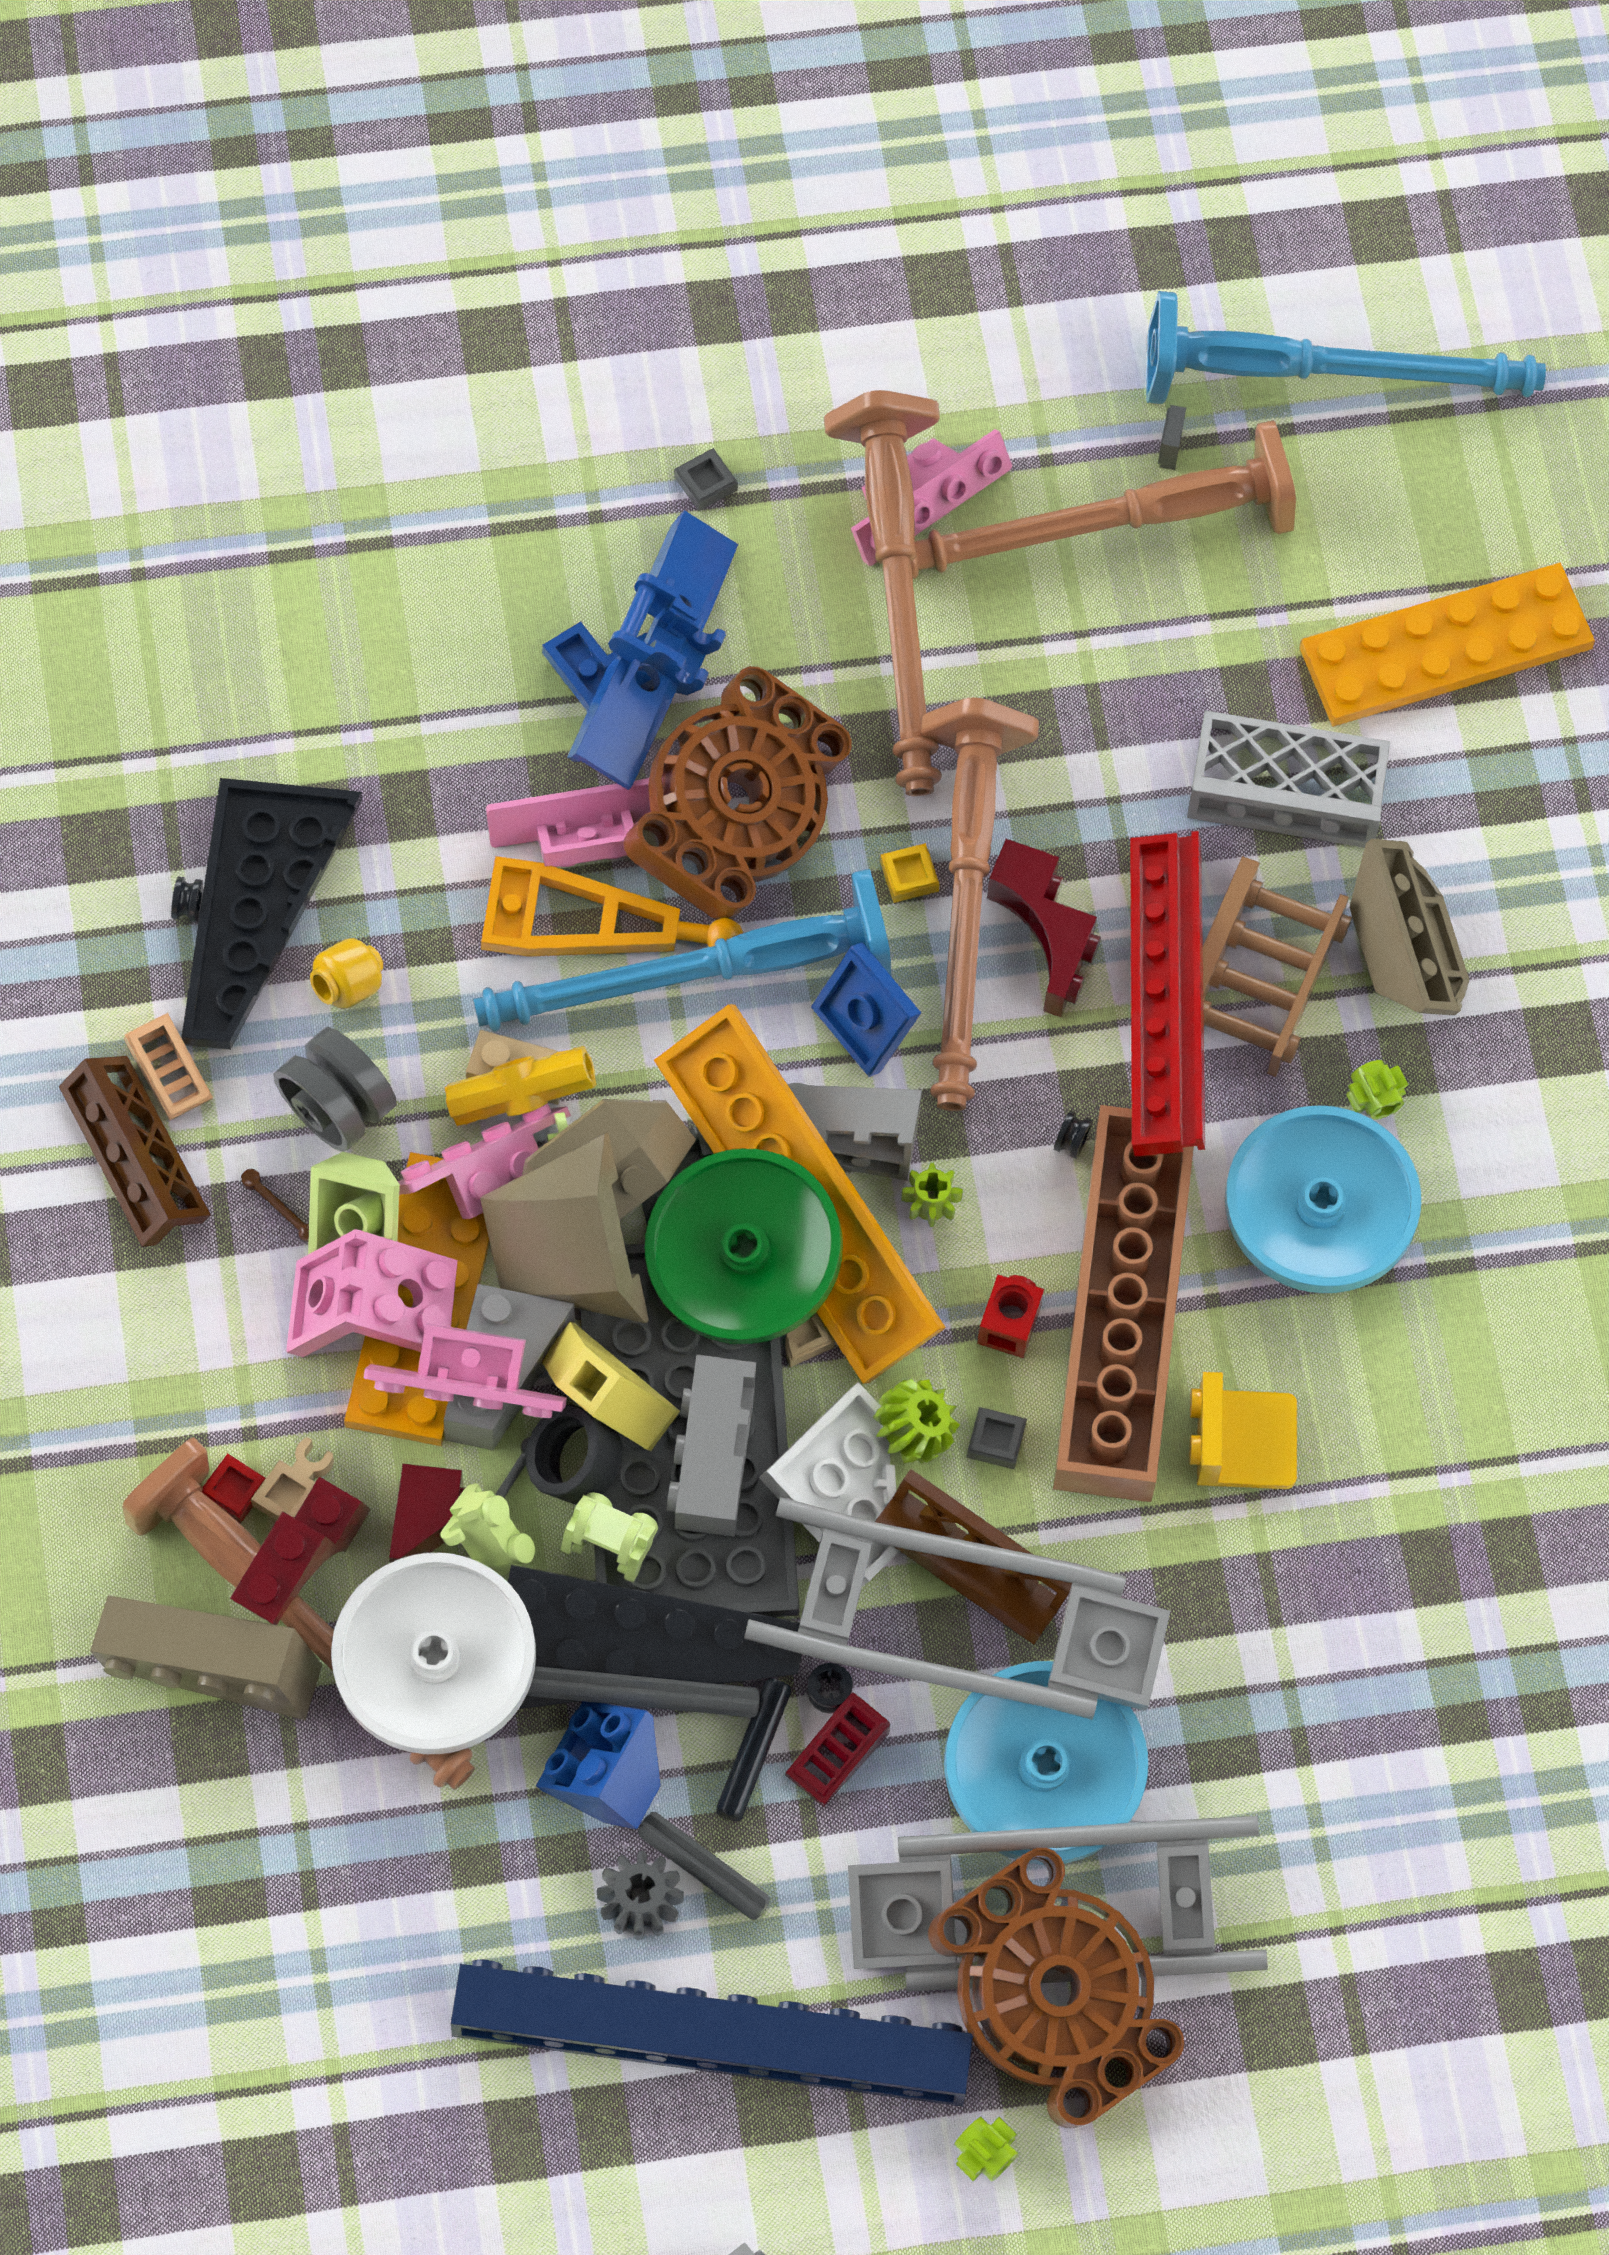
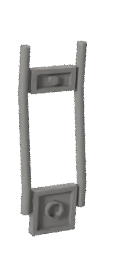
[744,1497,1171,1720]
[848,1815,1268,1992]

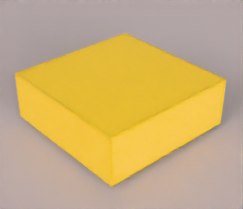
[880,843,940,903]

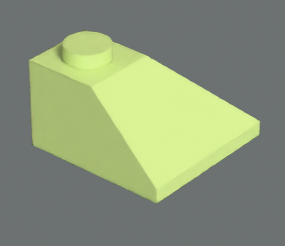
[308,1152,400,1254]

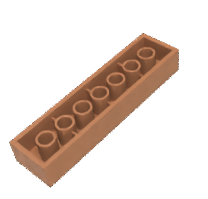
[1053,1105,1194,1502]

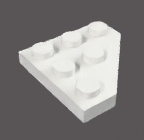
[759,1382,899,1586]

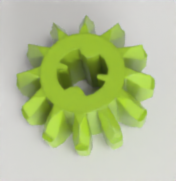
[873,1378,960,1464]

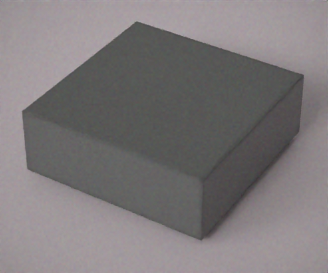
[1158,405,1186,470]
[674,448,738,511]
[966,1407,1027,1469]

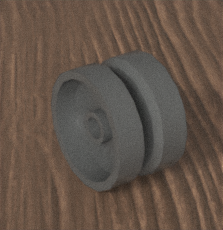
[273,1027,397,1152]

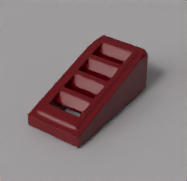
[785,1692,891,1807]

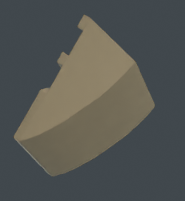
[480,1132,649,1323]

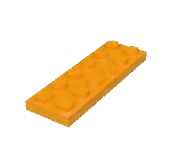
[1299,562,1595,727]
[344,1152,490,1447]

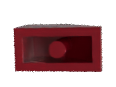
[389,1464,466,1563]

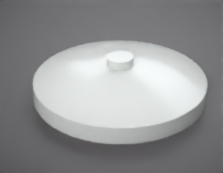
[331,1553,536,1754]

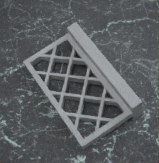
[1187,710,1390,848]

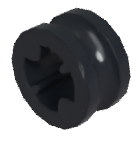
[171,876,203,922]
[1053,1110,1093,1159]
[807,1663,853,1713]

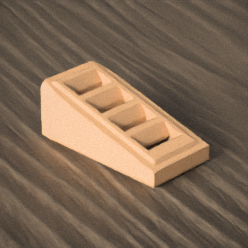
[124,1013,213,1121]

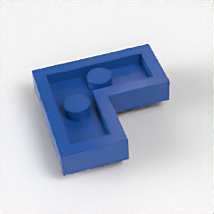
[542,621,654,712]

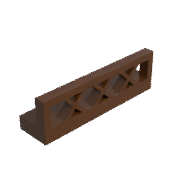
[59,1056,211,1247]
[875,1469,1072,1645]

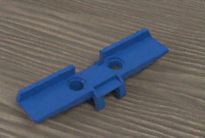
[567,510,738,790]

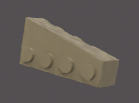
[90,1595,322,1721]

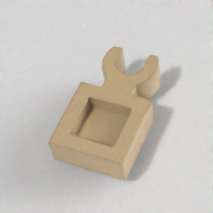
[251,1437,334,1521]

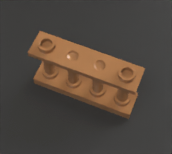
[1203,856,1352,1077]

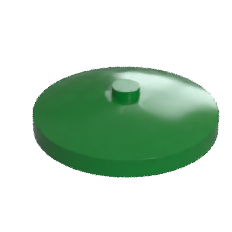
[645,1148,843,1344]

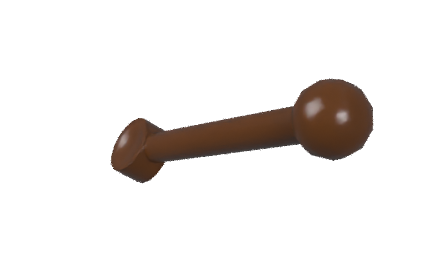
[241,1169,309,1242]

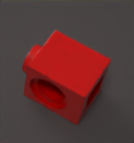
[977,1274,1044,1359]

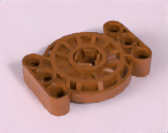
[624,666,852,920]
[928,1848,1184,2128]

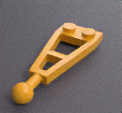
[481,856,743,957]

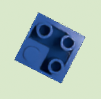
[536,1701,661,1829]

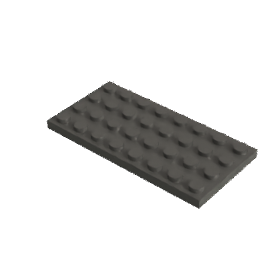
[580,1244,799,1617]

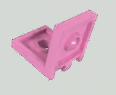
[286,1229,458,1357]

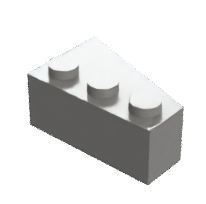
[788,1083,922,1181]
[444,1284,575,1450]
[667,1354,756,1537]

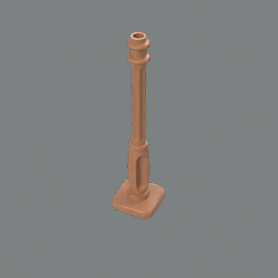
[911,420,1296,579]
[921,697,1039,1111]

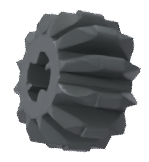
[597,1850,684,1941]

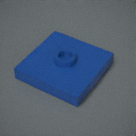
[811,942,921,1077]

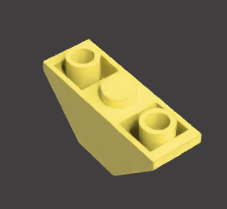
[542,1322,680,1451]

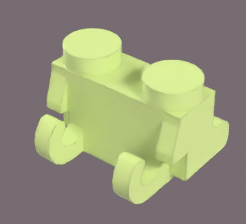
[441,1483,535,1576]
[560,1492,658,1583]

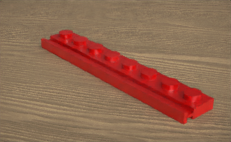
[1130,831,1205,1157]

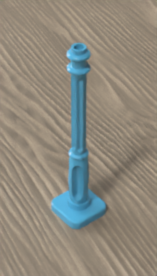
[1146,291,1546,404]
[473,869,892,1032]

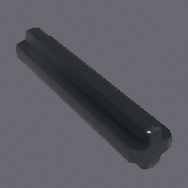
[716,1678,791,1822]

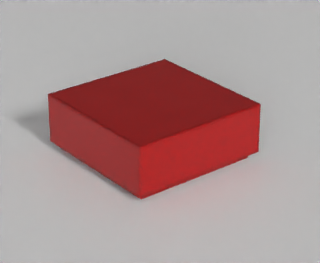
[202,1453,266,1524]

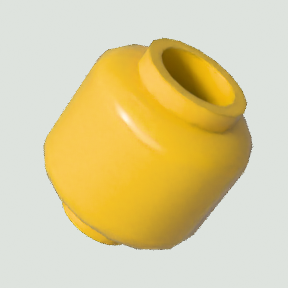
[310,938,383,1009]

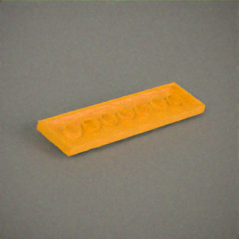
[654,1004,946,1384]

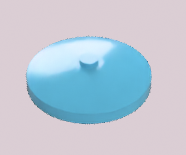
[1225,1106,1421,1293]
[944,1661,1148,1865]

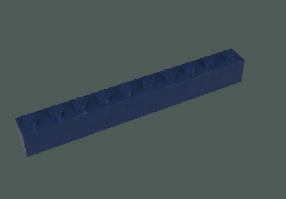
[450,1959,973,2107]

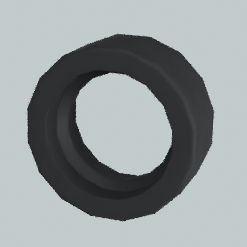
[526,1404,622,1505]

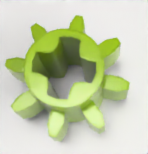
[1346,1060,1409,1120]
[901,1162,963,1227]
[954,2117,1019,2182]

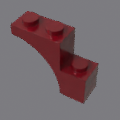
[987,838,1101,1018]
[230,1477,371,1625]

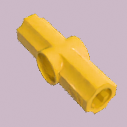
[444,1046,597,1126]

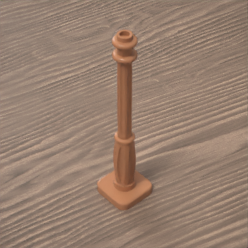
[824,390,942,796]
[122,1437,475,1790]

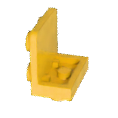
[1189,1372,1297,1489]

